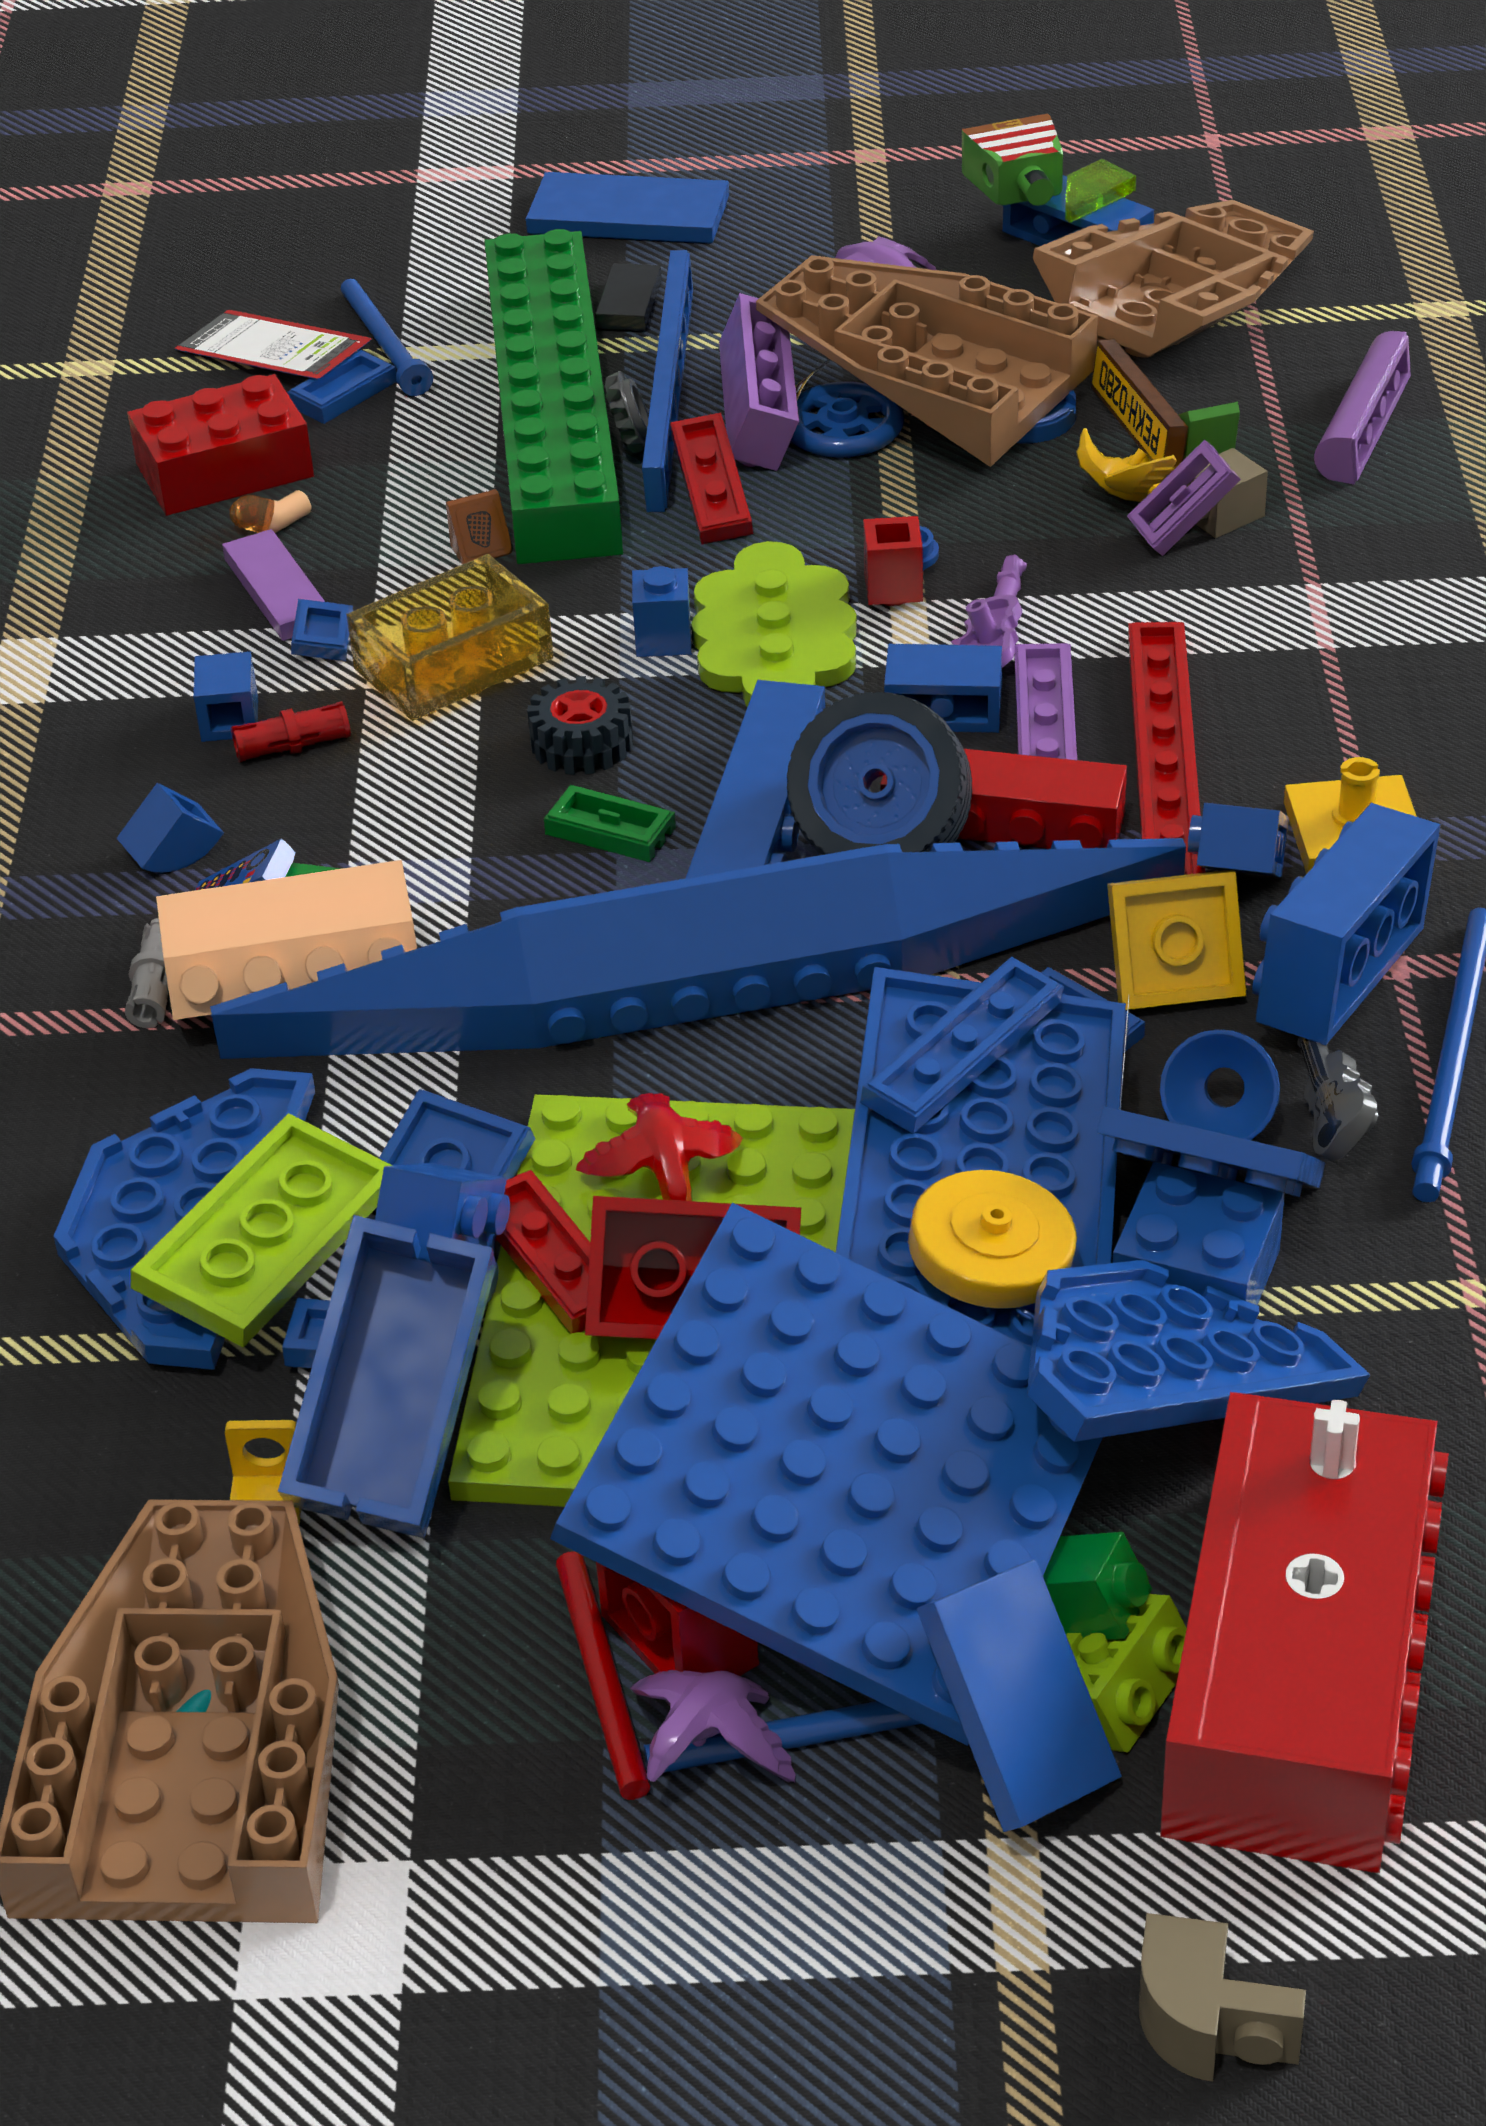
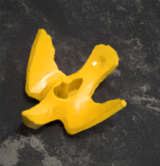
[1076,428,1177,502]

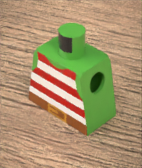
[962,113,1063,206]

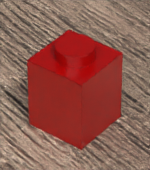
[863,516,923,606]

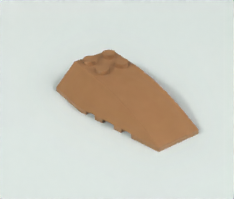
[1033,200,1314,357]

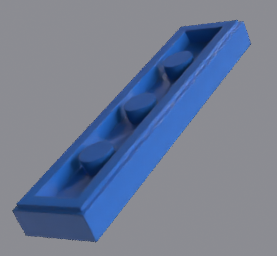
[860,957,1064,1134]

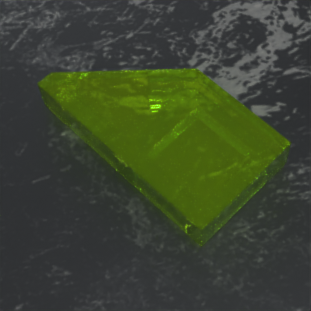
[1065,158,1136,223]

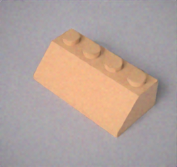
[156,860,417,1020]

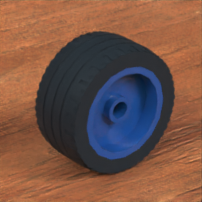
[787,692,972,855]

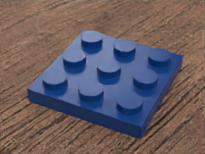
[1097,1106,1326,1197]

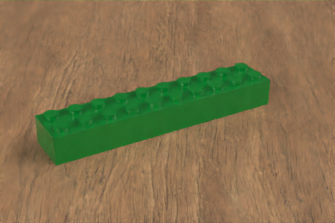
[484,229,623,564]

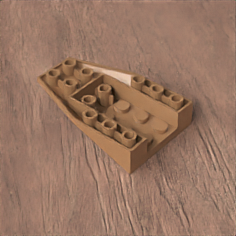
[756,255,1098,467]
[0,1500,339,1923]

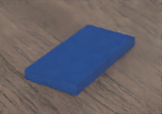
[526,172,729,244]

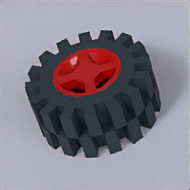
[527,676,633,775]

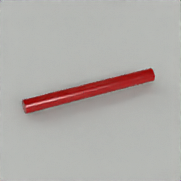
[556,1551,650,1800]

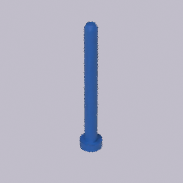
[341,279,433,396]

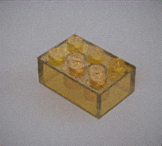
[346,554,554,721]

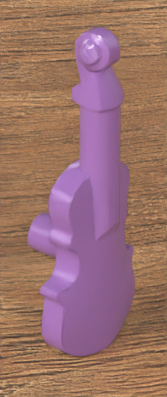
[951,554,1027,667]

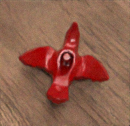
[576,1093,743,1201]

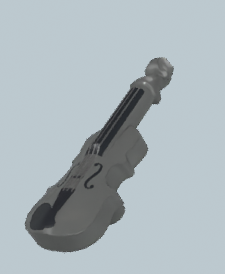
[1297,1036,1378,1162]

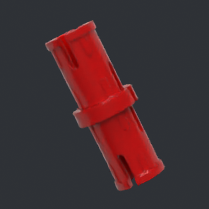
[231,701,351,762]

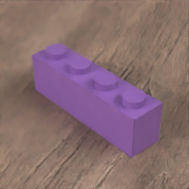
[719,293,799,471]

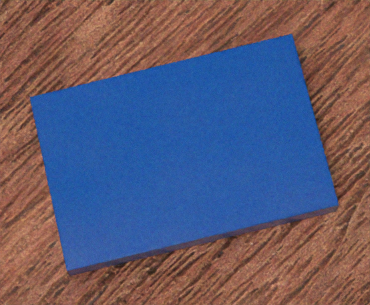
[916,1559,1122,1832]

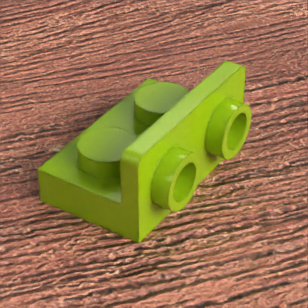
[1066,1594,1187,1752]

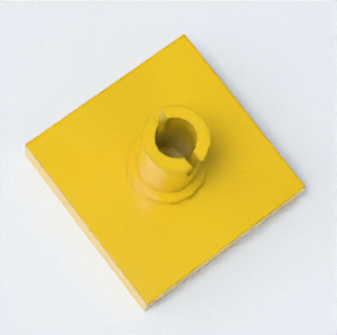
[1284,757,1417,874]
[1107,870,1246,1010]

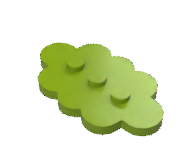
[691,541,857,707]

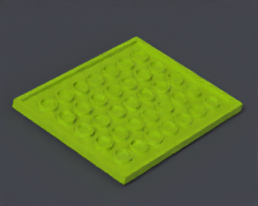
[448,1094,855,1507]

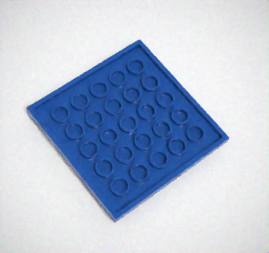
[550,1202,1103,1746]

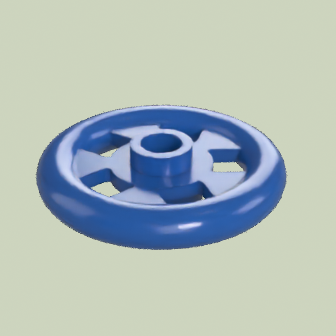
[791,382,904,458]

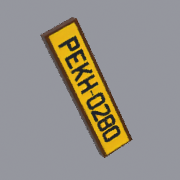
[1091,339,1188,475]

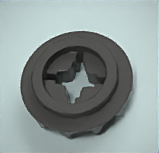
[605,371,649,453]

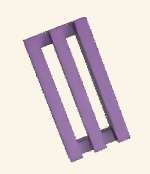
[1127,440,1241,556]

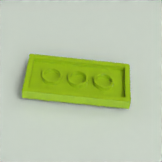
[131,1113,393,1348]

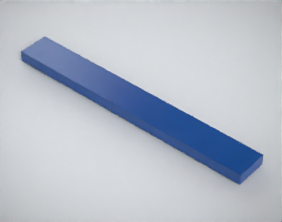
[642,250,693,512]

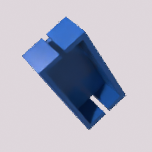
[278,1215,496,1539]

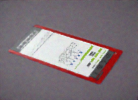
[175,310,372,379]

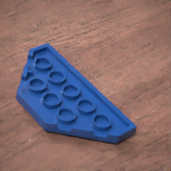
[53,1068,315,1370]
[1027,1260,1370,1442]

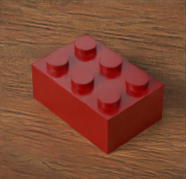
[127,374,314,516]

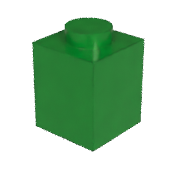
[1043,1532,1152,1640]

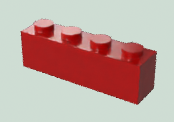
[880,749,1127,849]

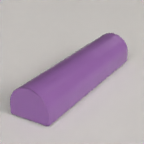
[1314,331,1411,484]

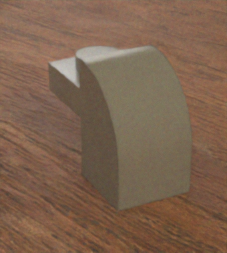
[1139,1913,1306,2082]

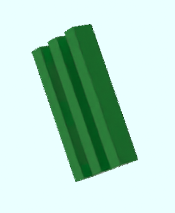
[544,785,676,862]

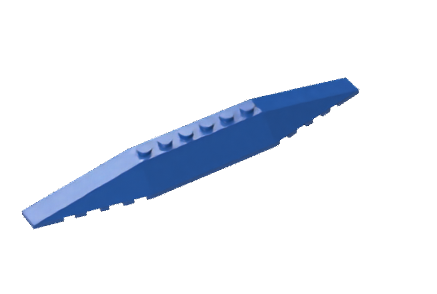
[210,838,1186,1059]

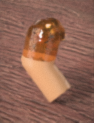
[229,490,312,533]

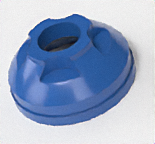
[1160,1029,1280,1140]

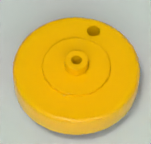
[908,1170,1077,1308]

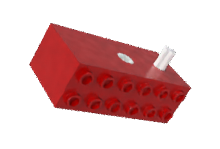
[1160,1392,1449,1873]

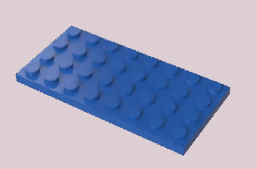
[836,967,1126,1347]

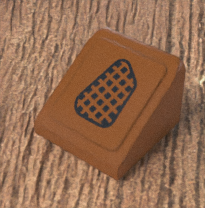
[446,489,512,565]

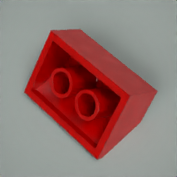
[585,1196,802,1339]

